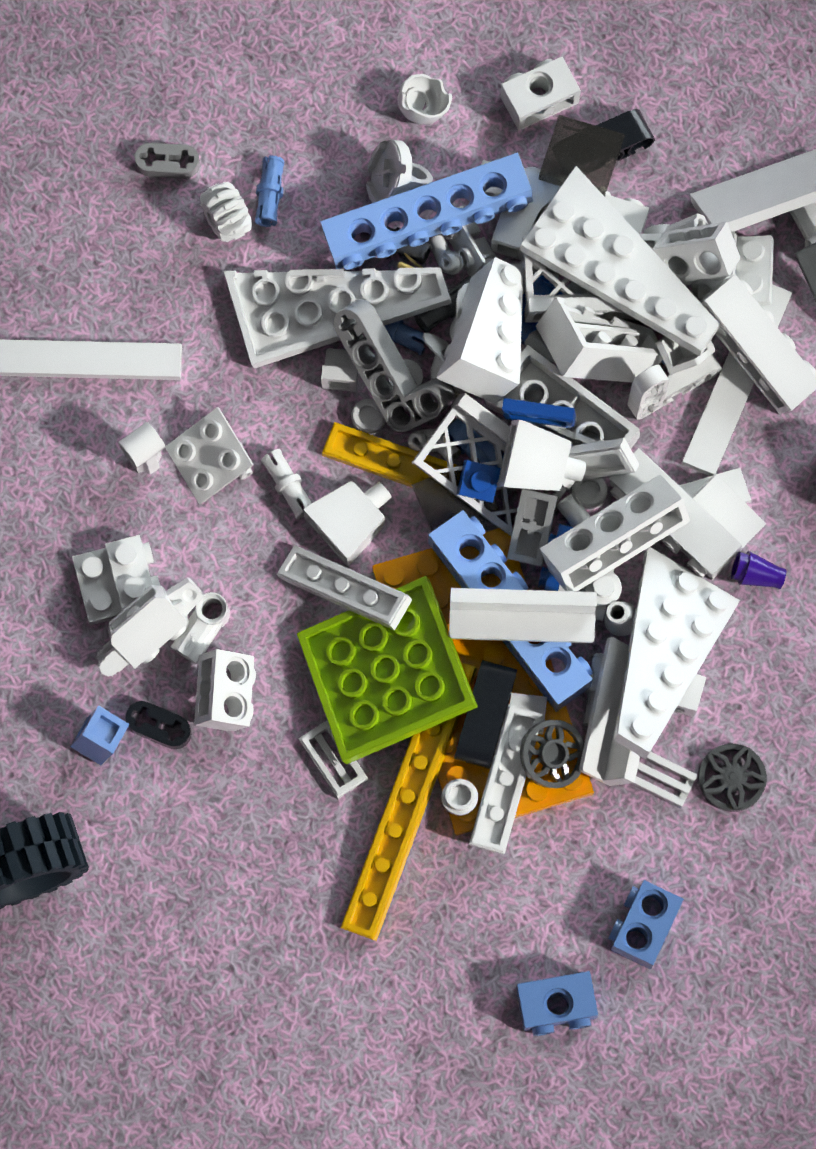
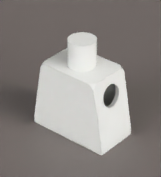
[497,420,586,491]
[303,481,392,567]

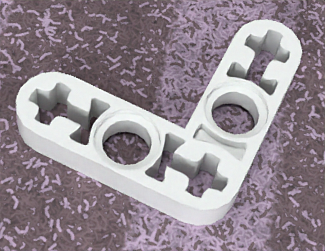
[627,354,722,420]

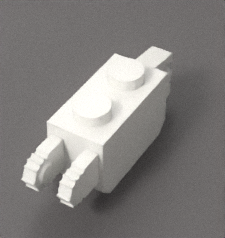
[96,577,203,677]

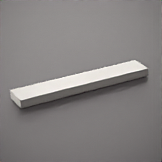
[681,284,792,476]
[0,339,182,380]

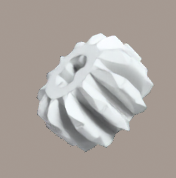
[200,182,252,242]

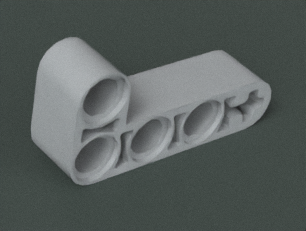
[333,299,455,432]

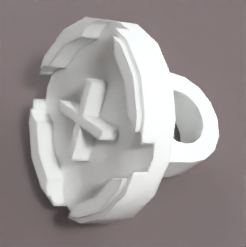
[366,139,433,203]

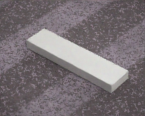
[276,545,412,631]
[469,704,543,855]

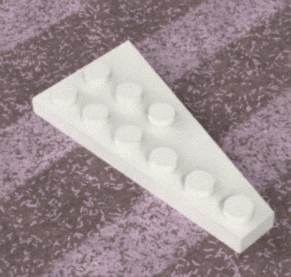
[520,166,719,356]

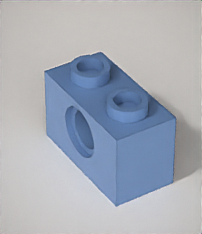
[516,971,598,1036]

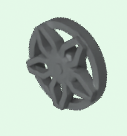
[520,720,584,788]
[698,744,767,812]

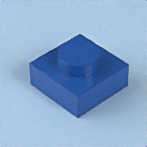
[456,460,501,503]

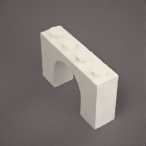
[491,167,649,260]

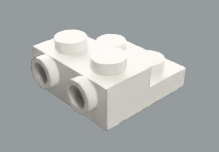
[692,231,774,306]
[72,535,161,625]

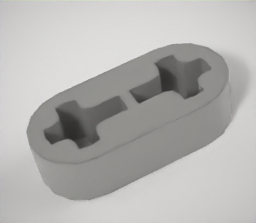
[135,143,200,179]

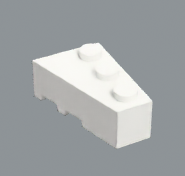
[536,296,663,383]

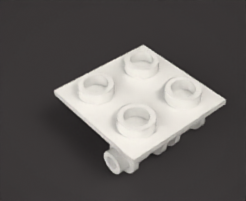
[165,407,254,505]

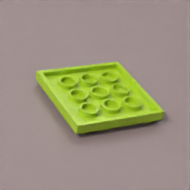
[297,576,478,764]

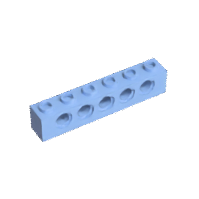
[320,152,533,270]
[428,510,593,712]

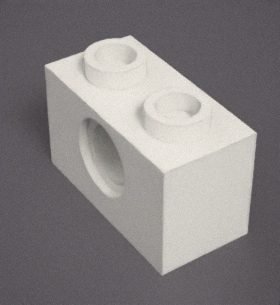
[500,57,581,131]

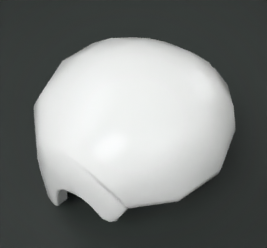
[397,74,452,125]

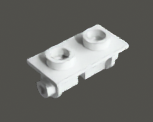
[442,204,496,277]

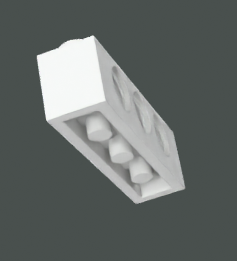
[540,474,690,591]

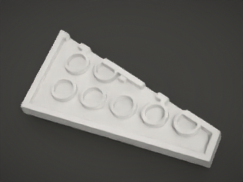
[224,267,452,369]
[614,547,740,759]

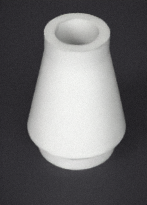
[604,601,635,636]

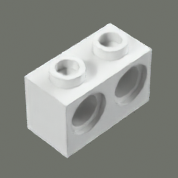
[653,222,740,285]
[194,649,256,731]

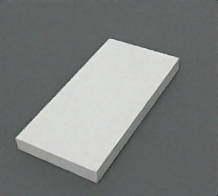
[690,149,816,232]

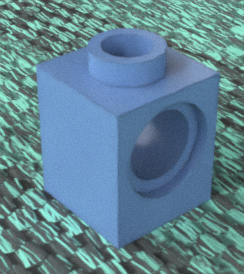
[70,705,129,765]

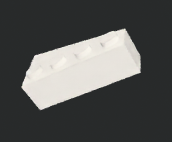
[436,257,523,404]
[484,345,640,449]

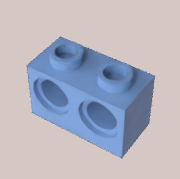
[608,880,684,970]

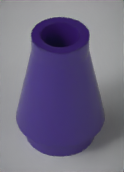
[731,551,786,589]

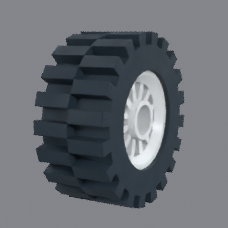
[0,812,89,909]

